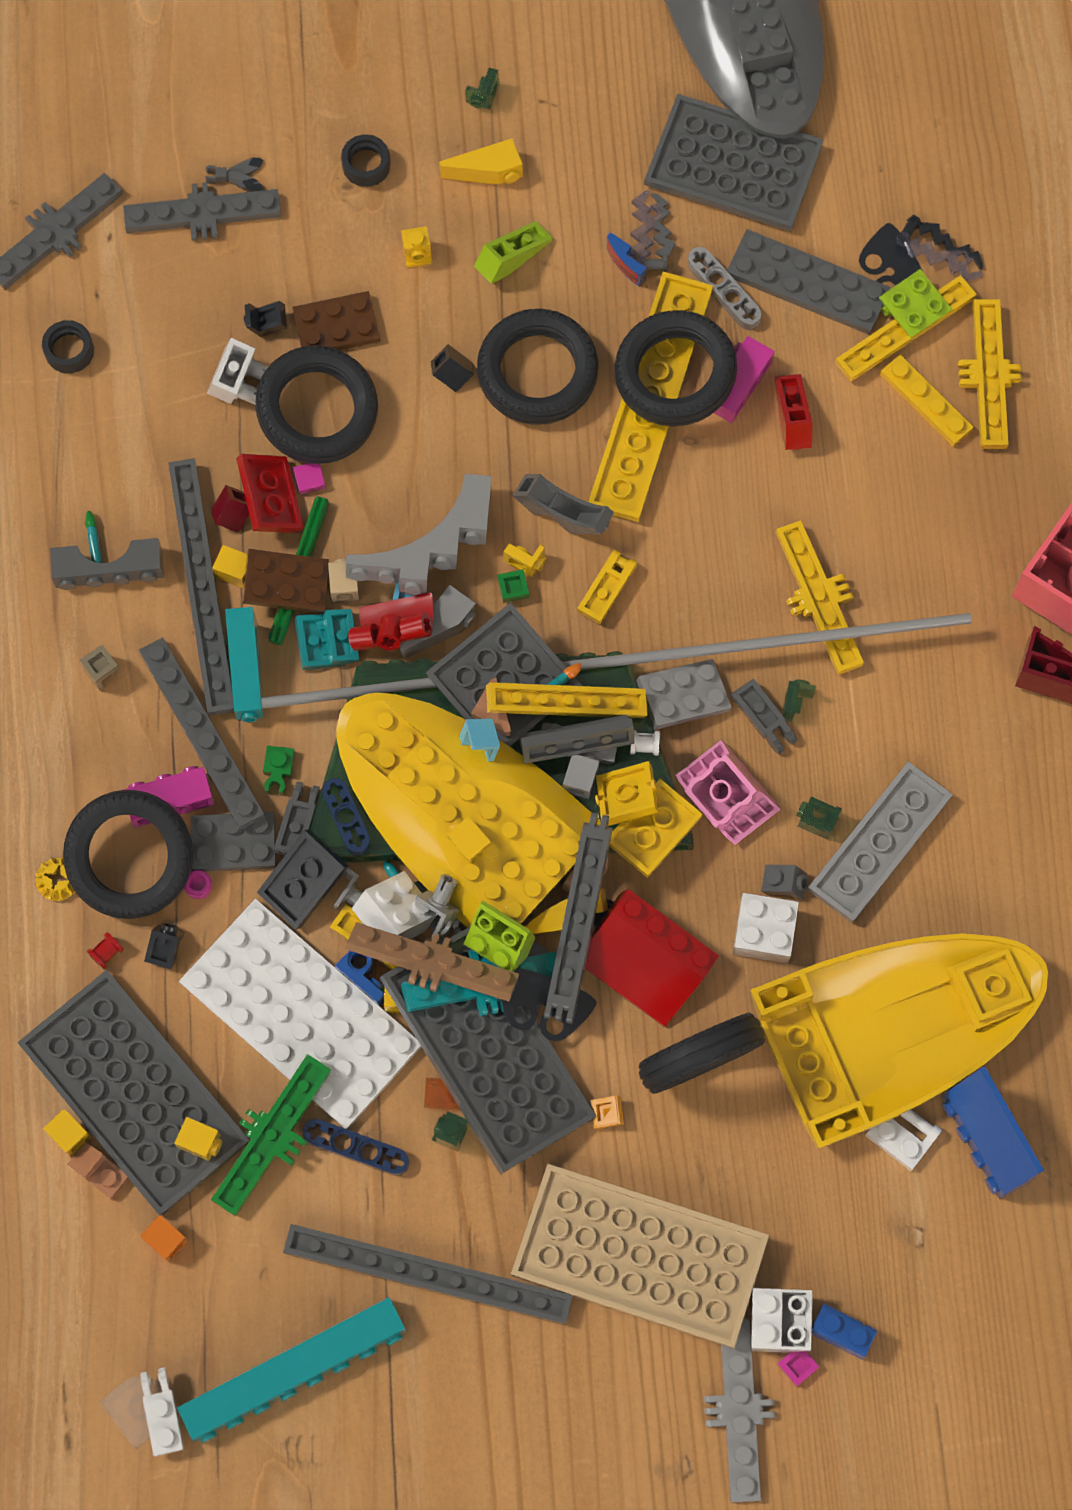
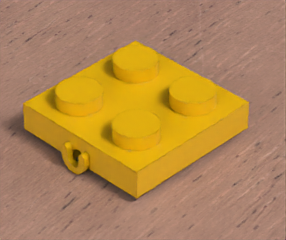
[595,761,658,826]

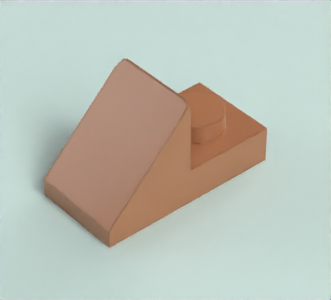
[67,1142,129,1200]

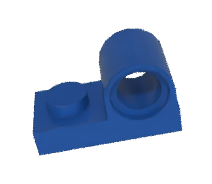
[335,951,384,1006]

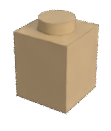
[328,559,359,603]

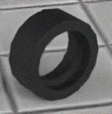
[341,134,391,187]
[42,320,94,374]

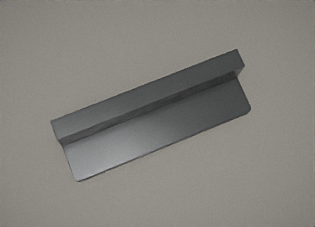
[519,715,635,764]

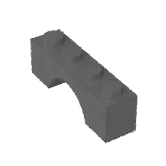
[50,538,164,590]

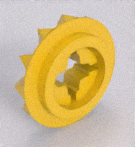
[35,857,75,901]

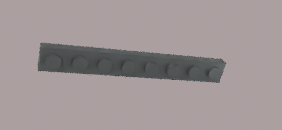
[139,638,265,831]

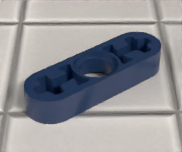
[322,778,370,855]

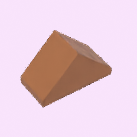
[471,678,511,737]

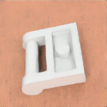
[865,1110,942,1171]

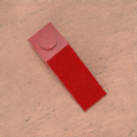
[775,374,813,450]

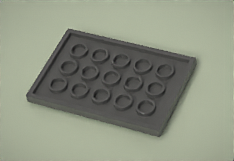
[644,94,824,232]

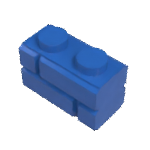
[811,1304,877,1360]

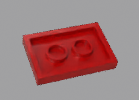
[236,454,304,533]

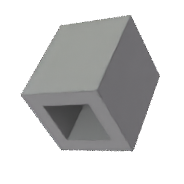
[563,753,599,800]

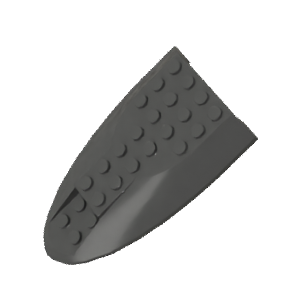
[664,0,824,139]

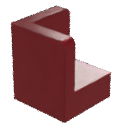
[211,485,249,532]

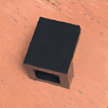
[431,344,474,392]

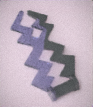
[630,190,676,272]

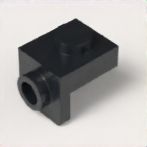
[244,301,287,337]

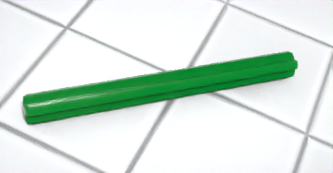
[268,496,329,645]

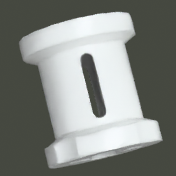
[630,730,660,756]

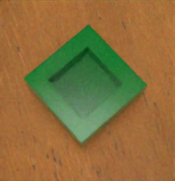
[497,569,529,603]

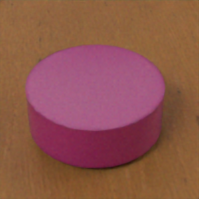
[184,870,213,899]

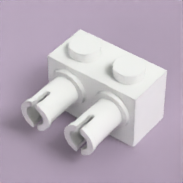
[206,338,269,405]

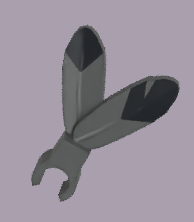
[205,158,263,192]

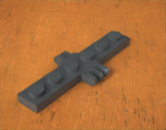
[0,173,123,290]
[123,182,281,241]

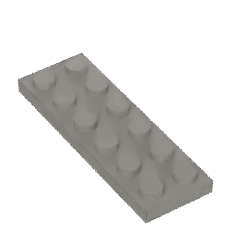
[808,762,953,923]

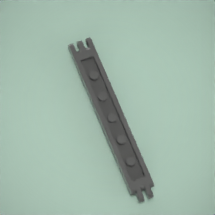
[544,812,613,1024]

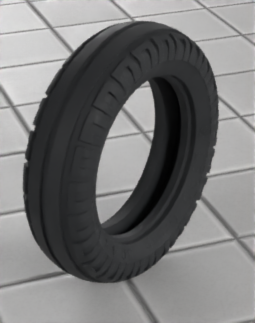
[477,308,599,425]
[614,310,737,426]
[255,345,378,464]
[63,790,193,919]
[638,1013,765,1094]

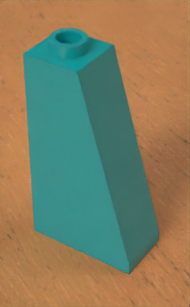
[225,607,264,722]

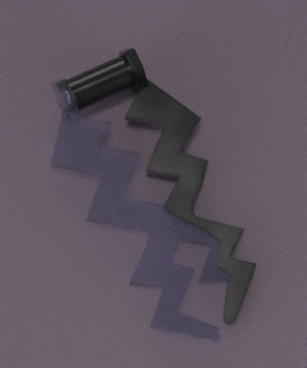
[897,214,983,281]

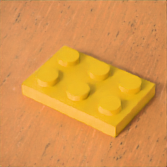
[610,779,703,878]

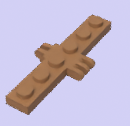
[346,922,519,1001]

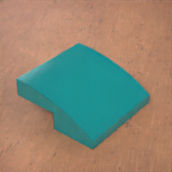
[294,609,359,670]

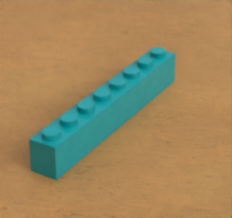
[177,1297,407,1444]

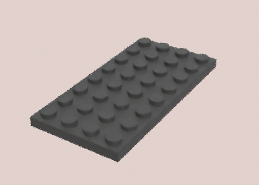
[380,927,596,1175]
[17,970,250,1216]

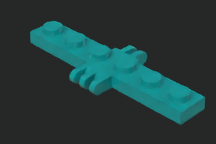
[401,950,557,1016]

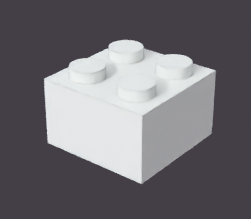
[352,871,438,939]
[732,893,799,964]

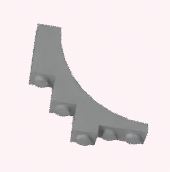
[346,474,492,595]

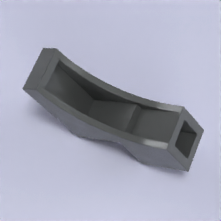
[512,474,614,535]

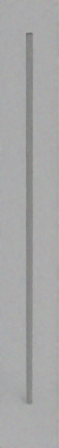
[261,613,972,709]

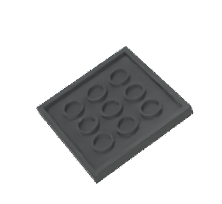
[426,602,582,747]

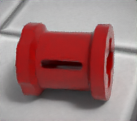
[86,932,124,970]

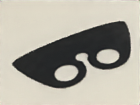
[859,223,924,286]
[501,968,597,1042]

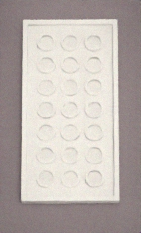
[179,899,421,1130]

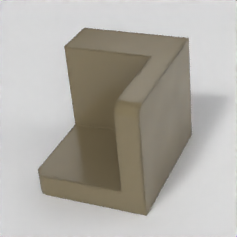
[80,645,119,691]

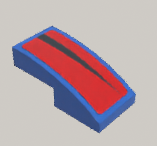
[607,232,647,287]

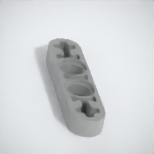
[687,247,761,330]

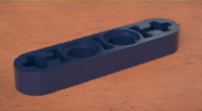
[303,1119,409,1176]

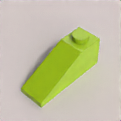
[474,221,553,284]

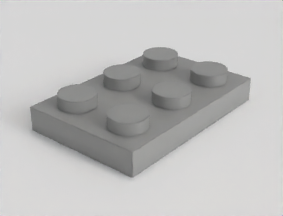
[636,659,732,730]

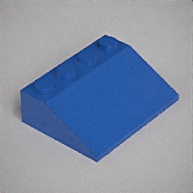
[942,1066,1044,1199]

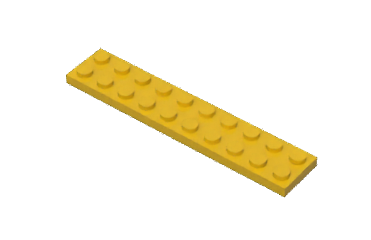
[588,272,713,523]

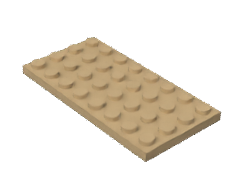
[511,1164,769,1349]

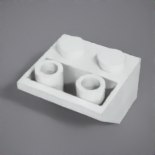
[752,1288,812,1352]

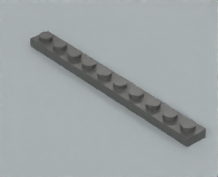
[168,458,234,716]
[283,1224,573,1325]

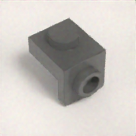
[761,865,808,900]

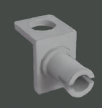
[333,868,363,910]
[416,874,460,940]

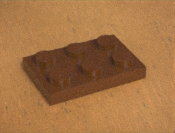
[292,291,380,350]
[242,549,329,614]

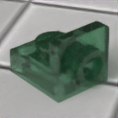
[465,68,499,109]
[782,679,816,722]

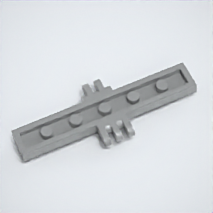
[704,1319,776,1502]

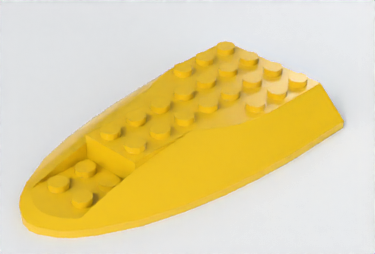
[337,693,601,928]
[750,933,1048,1149]

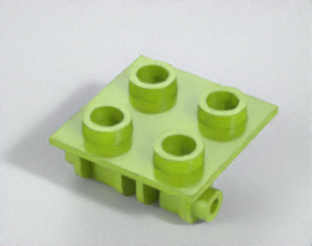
[879,269,952,339]

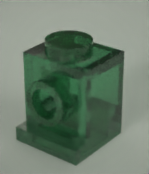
[796,797,842,840]
[432,1111,469,1152]

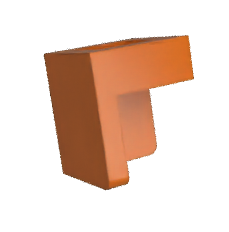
[140,1215,188,1263]

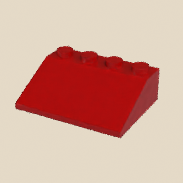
[585,889,719,1027]

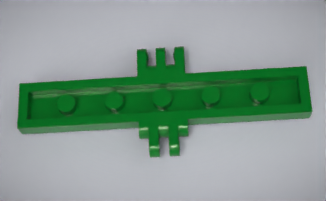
[211,1054,333,1216]

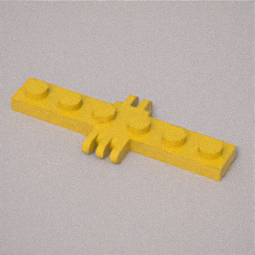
[958,299,1022,449]
[775,520,864,675]

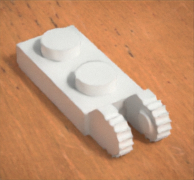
[140,1367,184,1457]

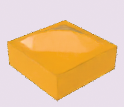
[591,1095,624,1129]

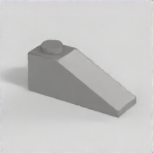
[400,585,477,659]

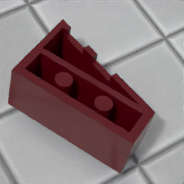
[1015,625,1072,704]

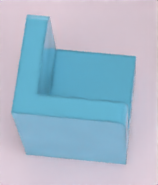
[459,719,500,761]

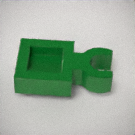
[263,745,295,796]

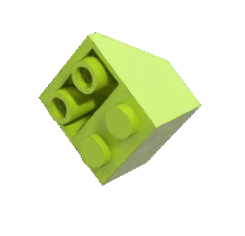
[464,901,536,972]

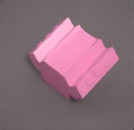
[676,740,781,845]

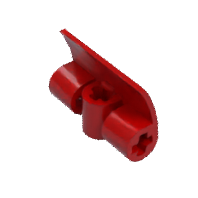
[348,593,434,652]

